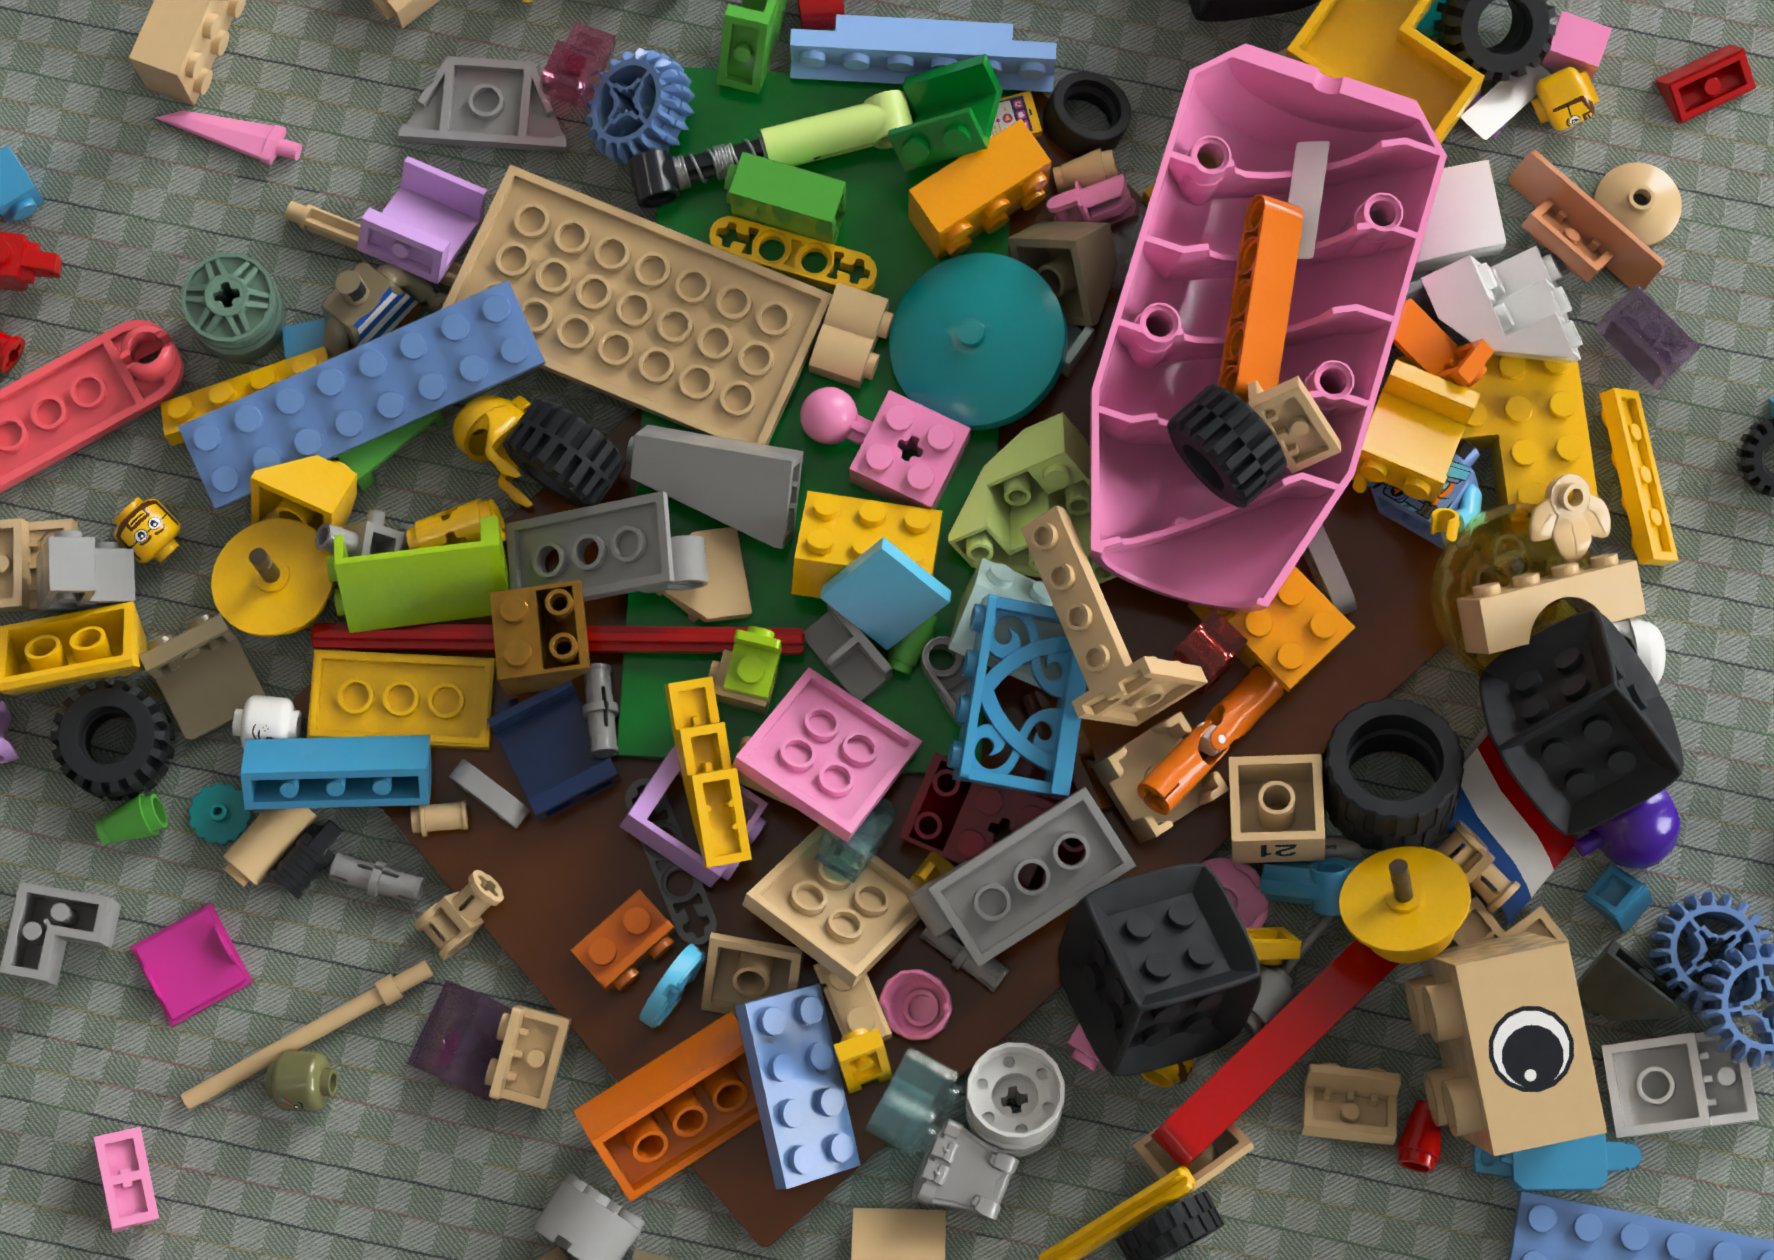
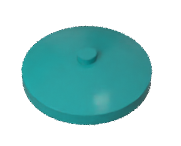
[889,253,1068,430]

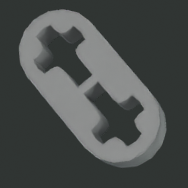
[449,759,530,829]

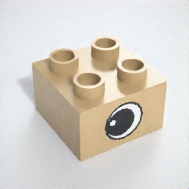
[1405,932,1607,1156]

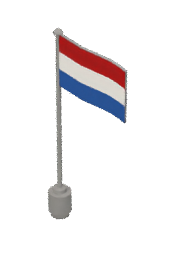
[1244,725,1575,1034]

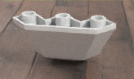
[1421,246,1583,363]

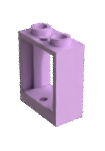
[619,745,768,888]

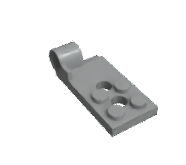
[506,491,708,602]
[908,786,1136,967]

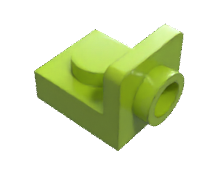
[723,626,782,701]

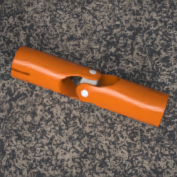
[1137,666,1284,815]

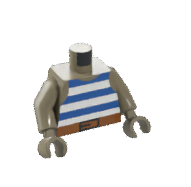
[322,261,448,358]

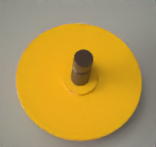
[211,518,334,637]
[1339,846,1471,964]

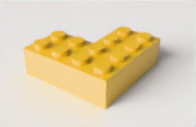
[1286,0,1485,144]
[1396,355,1598,534]

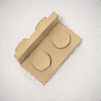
[1247,376,1341,474]

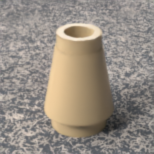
[1053,148,1118,193]

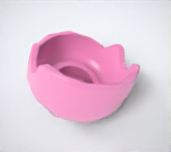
[879,969,953,1041]

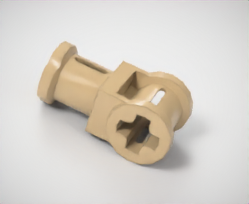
[1429,820,1521,914]
[414,870,504,961]

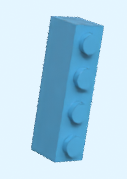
[240,735,433,810]

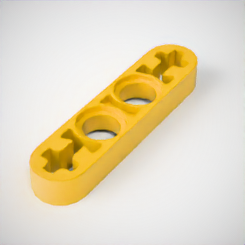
[709,216,877,293]

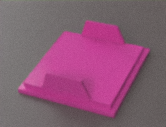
[130,903,253,1027]

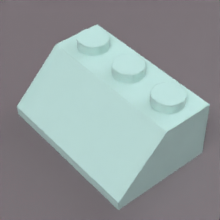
[948,558,1066,688]

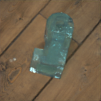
[815,797,896,883]

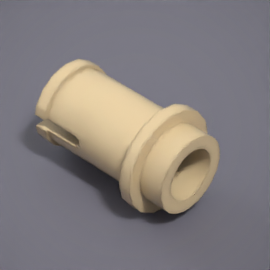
[411,800,468,837]

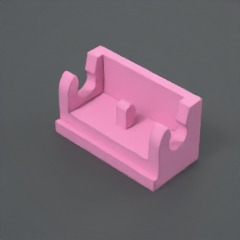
[94,1127,159,1234]

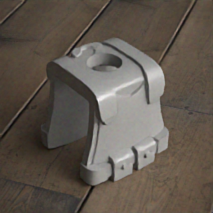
[911,1119,1019,1221]

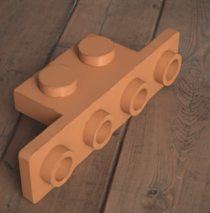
[1508,150,1665,294]

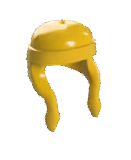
[452,394,533,508]

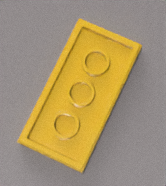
[307,649,496,750]

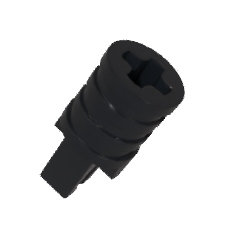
[268,820,343,900]

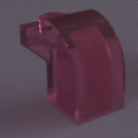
[541,22,616,109]

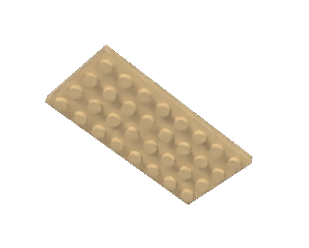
[442,164,833,445]

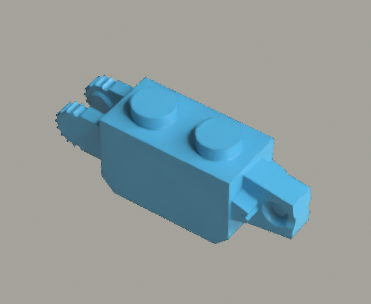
[1472,1133,1643,1192]

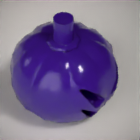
[1574,789,1681,869]

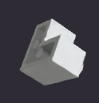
[36,530,135,611]
[0,882,121,986]

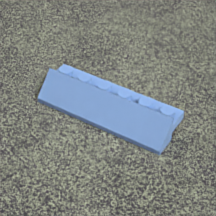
[790,14,1057,92]

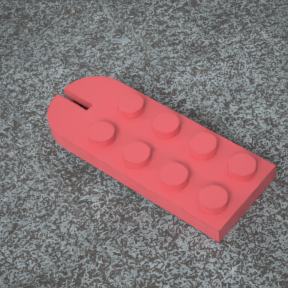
[0,320,184,493]

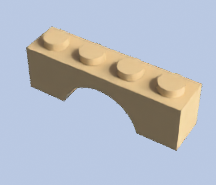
[1456,553,1646,654]

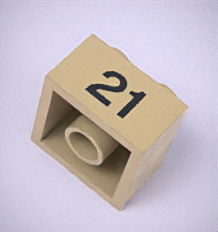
[1229,754,1325,863]

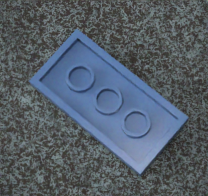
[735,983,861,1190]

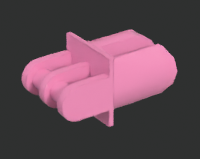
[1046,174,1139,225]

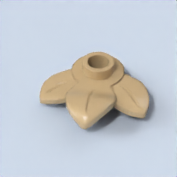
[1529,473,1611,564]

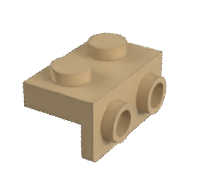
[485,1005,572,1110]
[1301,1063,1401,1145]

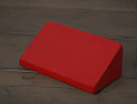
[1655,45,1756,124]

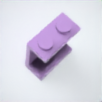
[357,156,488,284]

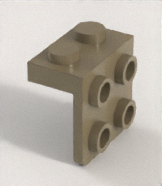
[139,613,267,741]

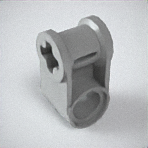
[920,636,981,727]

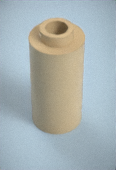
[222,808,318,887]

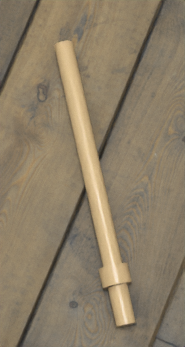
[181,959,434,1110]

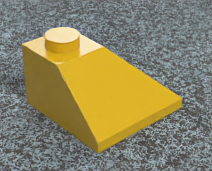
[250,455,357,531]

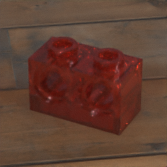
[1171,609,1248,696]

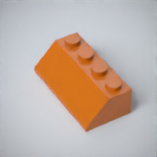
[573,1011,760,1202]

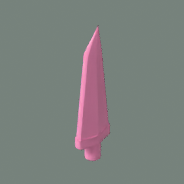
[154,110,302,165]

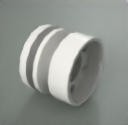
[966,1042,1065,1157]

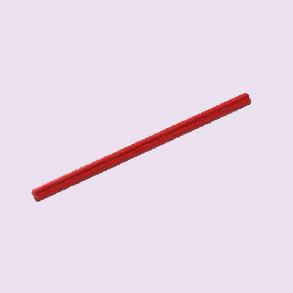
[311,623,805,655]

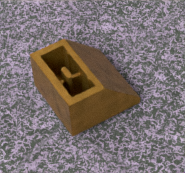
[490,580,591,695]

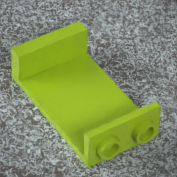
[326,515,510,633]

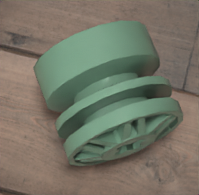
[181,252,287,363]

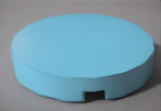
[639,943,706,1029]

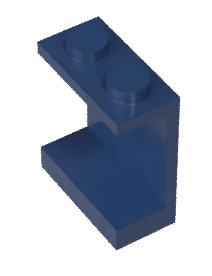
[487,681,621,823]

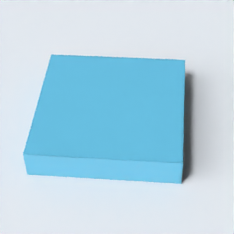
[820,537,951,650]

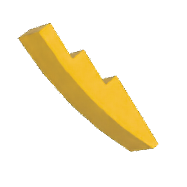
[664,676,752,868]

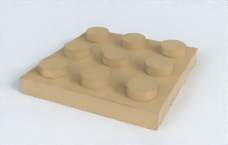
[742,825,921,987]

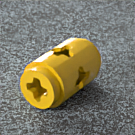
[406,498,507,549]

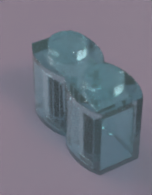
[865,1047,962,1157]

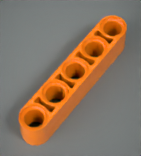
[1218,194,1304,403]

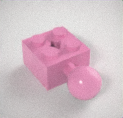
[800,387,971,510]

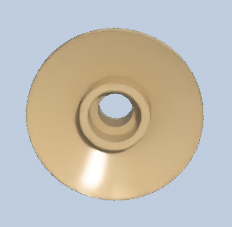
[1593,162,1682,246]

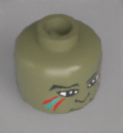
[265,1050,338,1112]

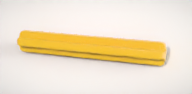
[1038,1166,1196,1260]

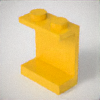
[1356,360,1480,503]

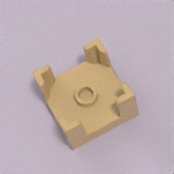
[1091,711,1229,844]

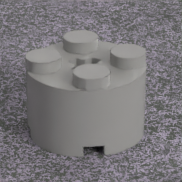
[532,1173,645,1260]

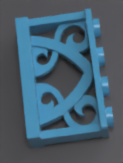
[947,594,1087,800]

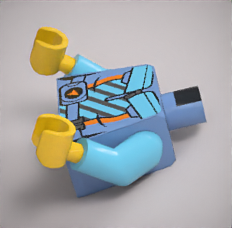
[1351,439,1482,551]

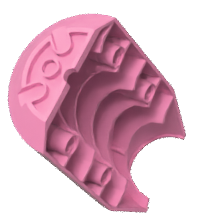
[1090,43,1447,612]

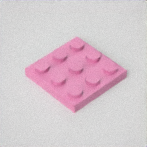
[732,668,923,843]

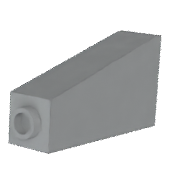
[626,425,804,549]

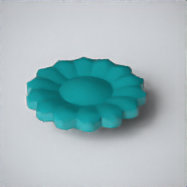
[188,782,252,845]

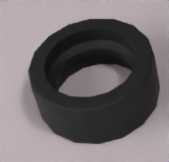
[1043,71,1131,157]

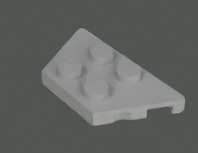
[398,56,568,153]

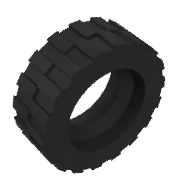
[1116,1191,1225,1260]

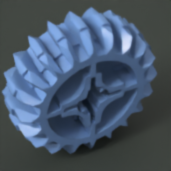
[584,48,695,166]
[1648,891,1772,1014]
[1697,942,1774,1069]

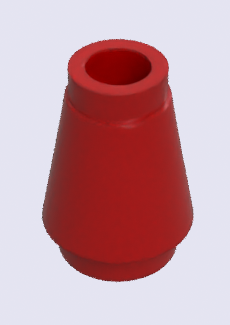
[1395,1100,1442,1173]

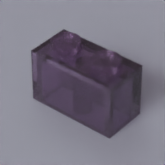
[1595,285,1701,391]

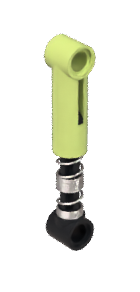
[627,90,913,208]

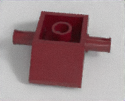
[899,742,1085,911]

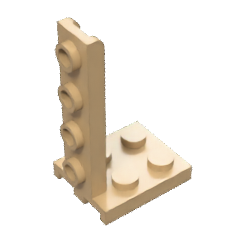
[1021,506,1208,727]

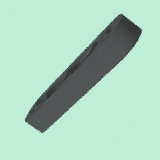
[625,778,718,947]

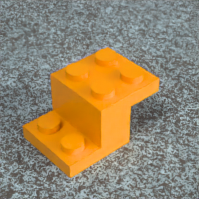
[1188,566,1356,692]

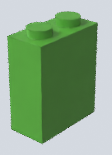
[724,151,847,245]

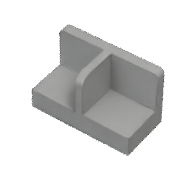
[804,604,893,702]

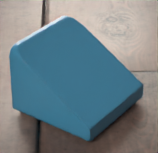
[282,318,326,359]
[1583,863,1653,933]

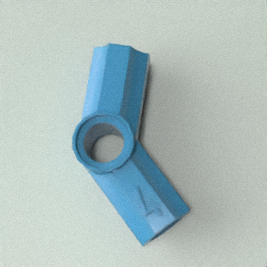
[1260,857,1367,916]

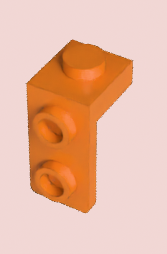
[1393,299,1495,387]

